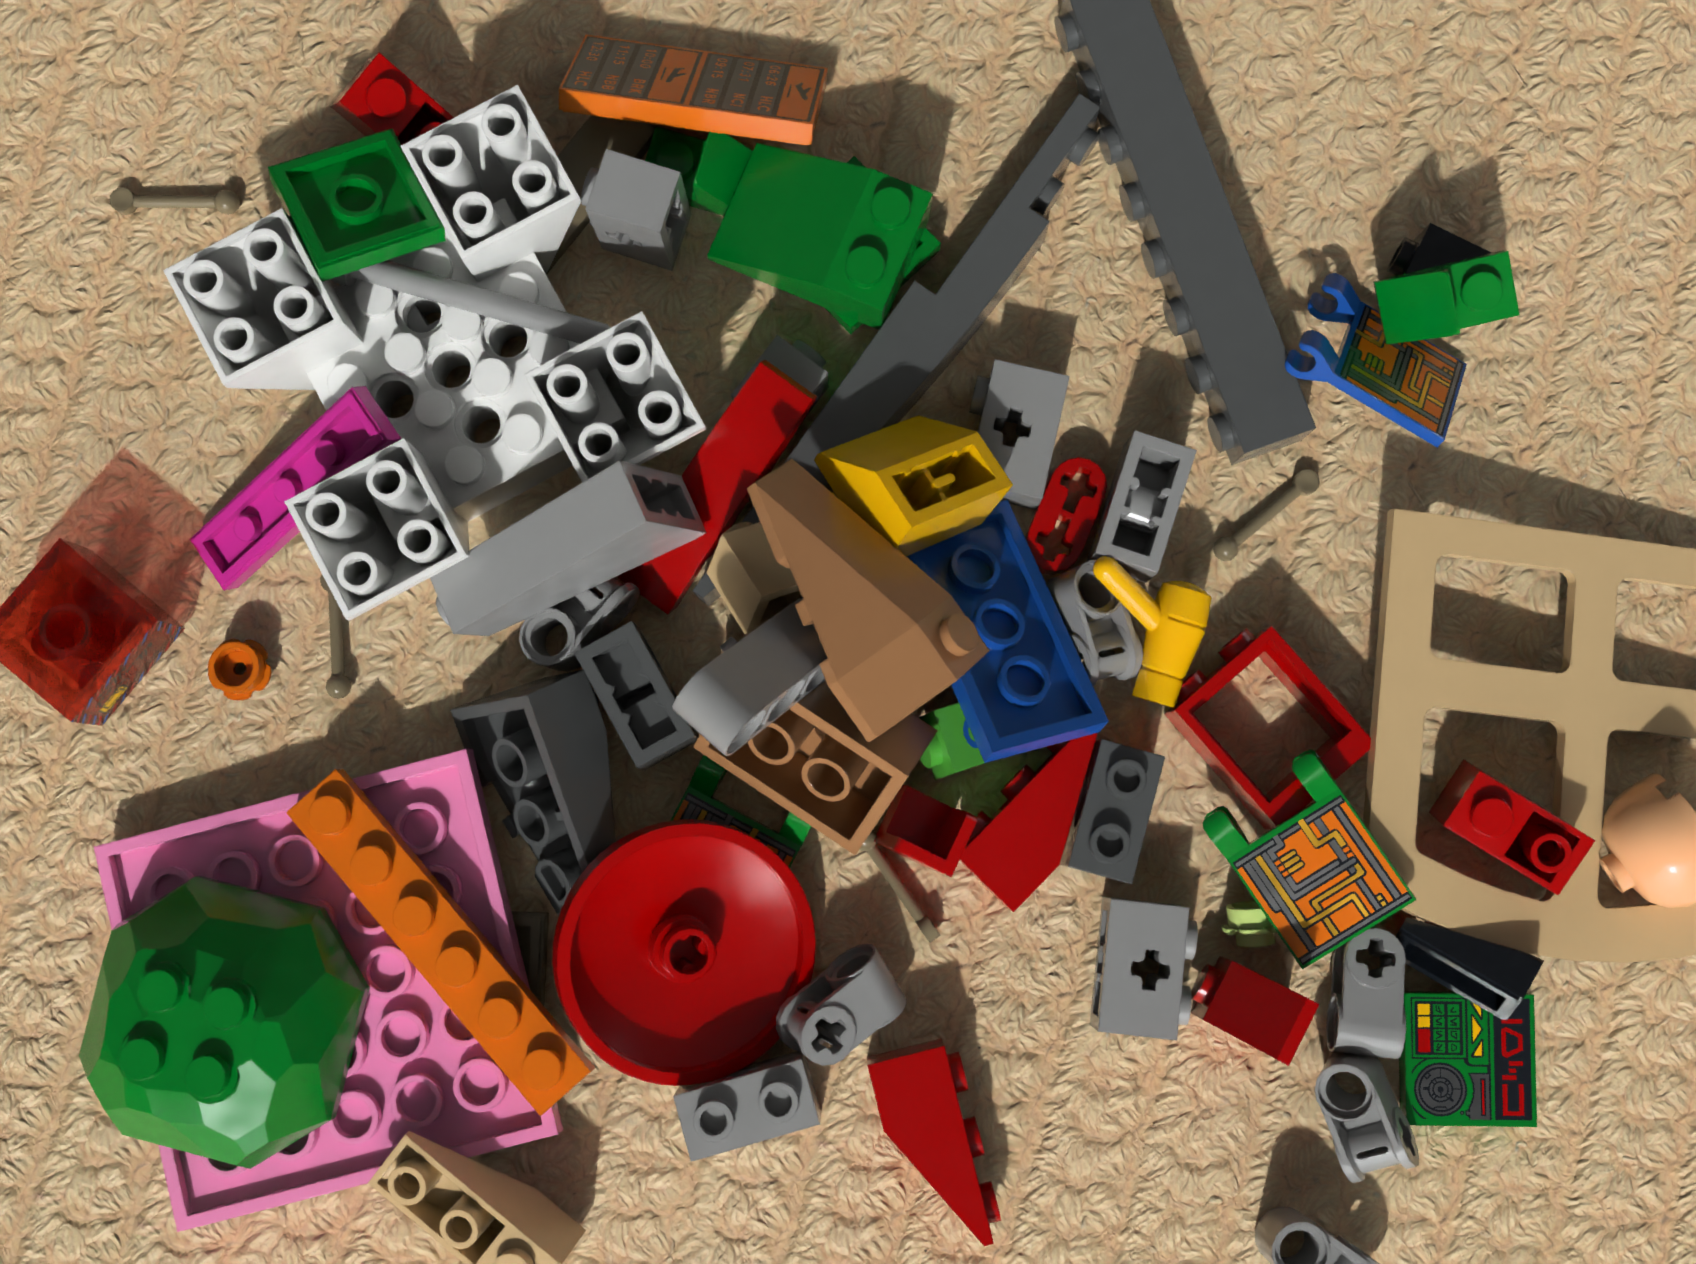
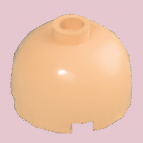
[1599,773,1696,908]

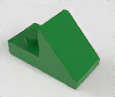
[645,126,753,216]
[1373,250,1520,344]

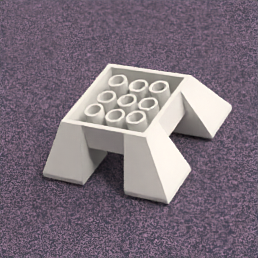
[163,84,706,621]

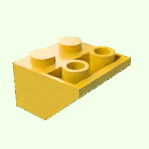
[814,415,1013,556]

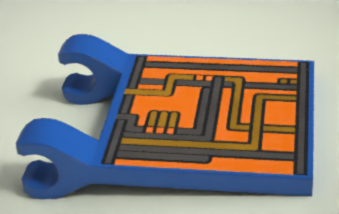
[1285,273,1467,448]

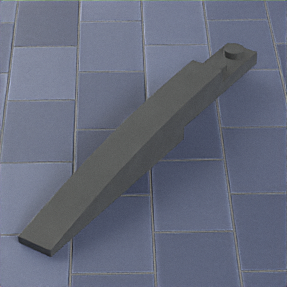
[693,93,1100,606]

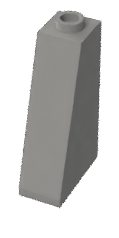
[430,460,707,636]

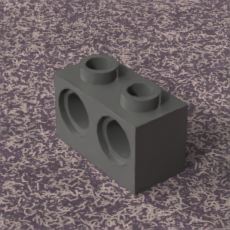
[574,621,699,770]

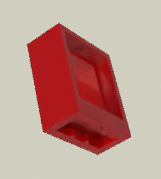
[1164,626,1371,829]

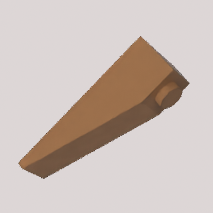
[747,459,990,742]

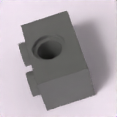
[1060,739,1165,884]

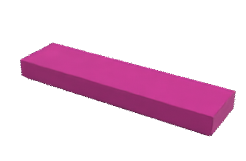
[190,386,401,591]

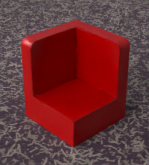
[874,784,978,877]

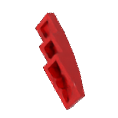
[618,359,817,614]

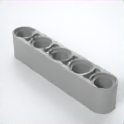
[672,596,828,756]

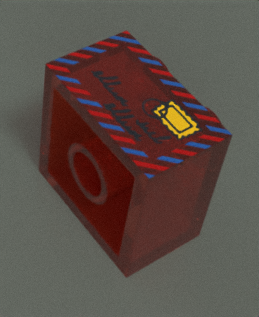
[0,538,185,726]

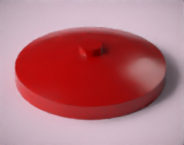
[552,819,816,1086]

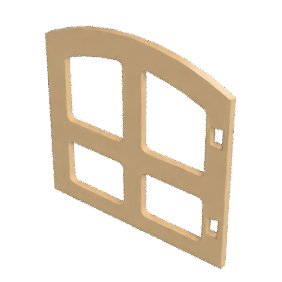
[1363,508,1696,963]

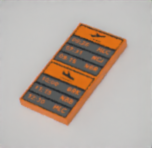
[559,34,828,146]

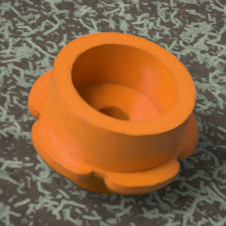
[208,639,272,701]

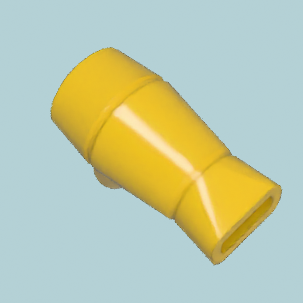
[1093,556,1212,708]

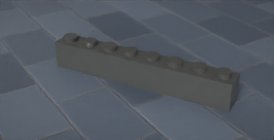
[1054,0,1316,466]

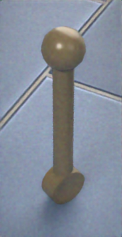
[109,187,240,215]
[1213,469,1320,561]
[320,575,351,699]
[859,829,940,942]

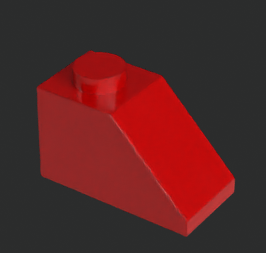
[1191,956,1320,1066]

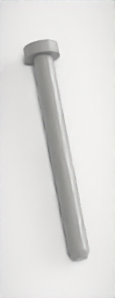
[331,261,611,344]

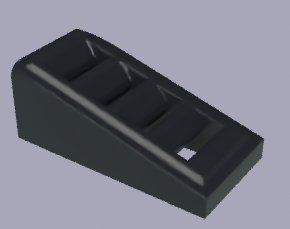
[1396,917,1544,1021]

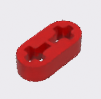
[1025,457,1107,575]

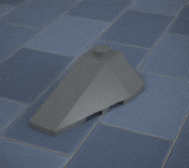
[450,670,616,917]

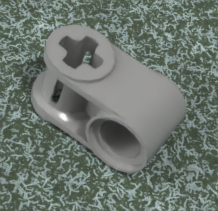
[1046,560,1143,686]
[519,577,640,672]
[1326,928,1406,1059]
[776,944,907,1066]
[1315,1053,1419,1183]
[1255,1207,1380,1264]

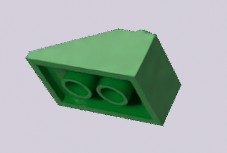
[707,143,933,330]

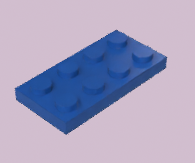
[906,500,1109,763]

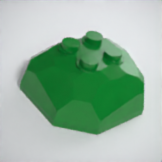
[79,876,370,1169]

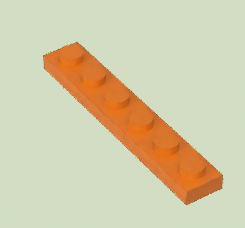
[286,769,596,1116]

